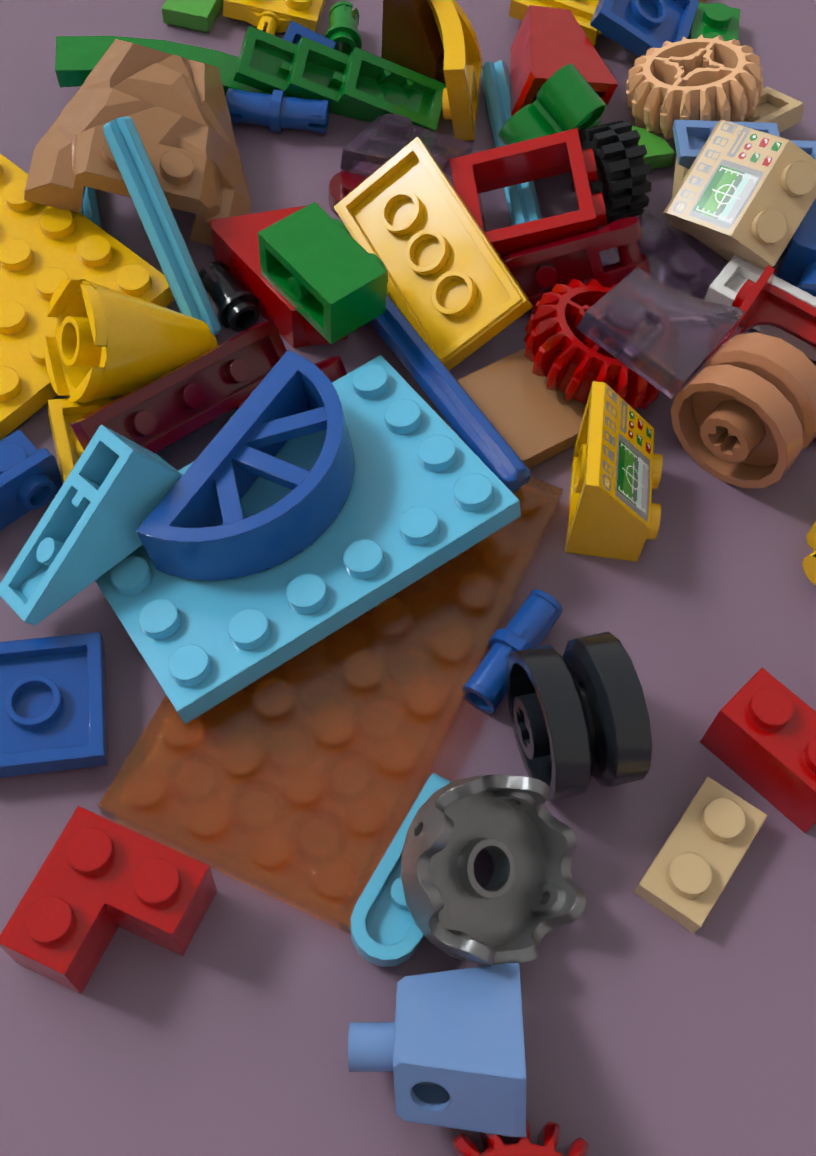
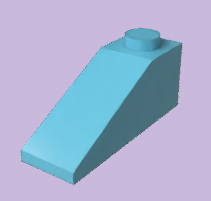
[0,424,183,626]

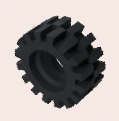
[570,120,652,224]

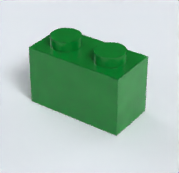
[258,202,388,344]

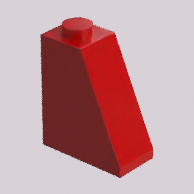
[510,5,618,119]
[210,205,348,348]

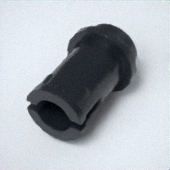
[198,261,260,332]

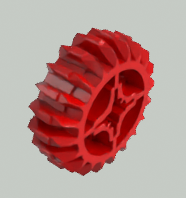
[524,279,680,410]

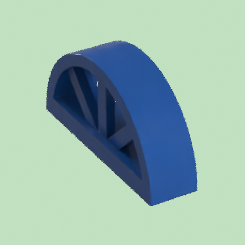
[136,350,355,581]

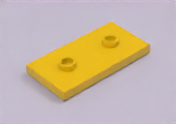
[334,136,533,371]

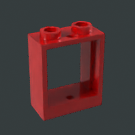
[450,128,608,258]

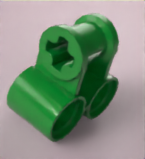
[498,64,607,145]

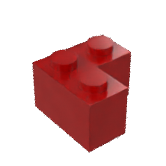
[700,667,816,833]
[0,806,217,994]

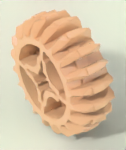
[626,35,763,140]

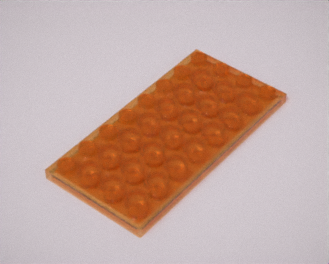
[98,477,563,934]

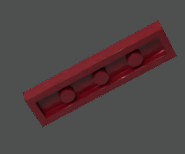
[70,319,287,453]

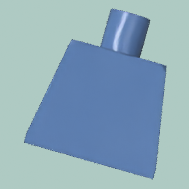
[348,963,527,1137]

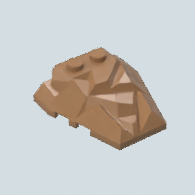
[24,39,251,246]

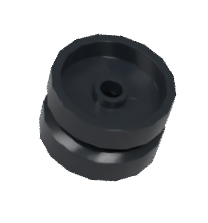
[506,631,652,801]

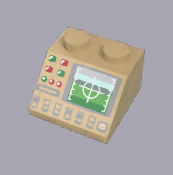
[662,120,816,269]

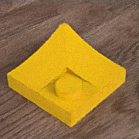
[428,0,483,141]

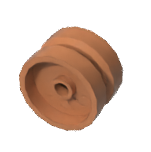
[670,332,816,488]

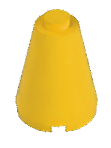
[44,279,218,403]

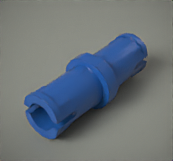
[226,88,329,134]
[461,589,563,714]

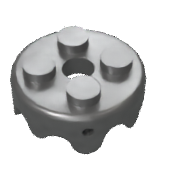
[401,775,586,966]

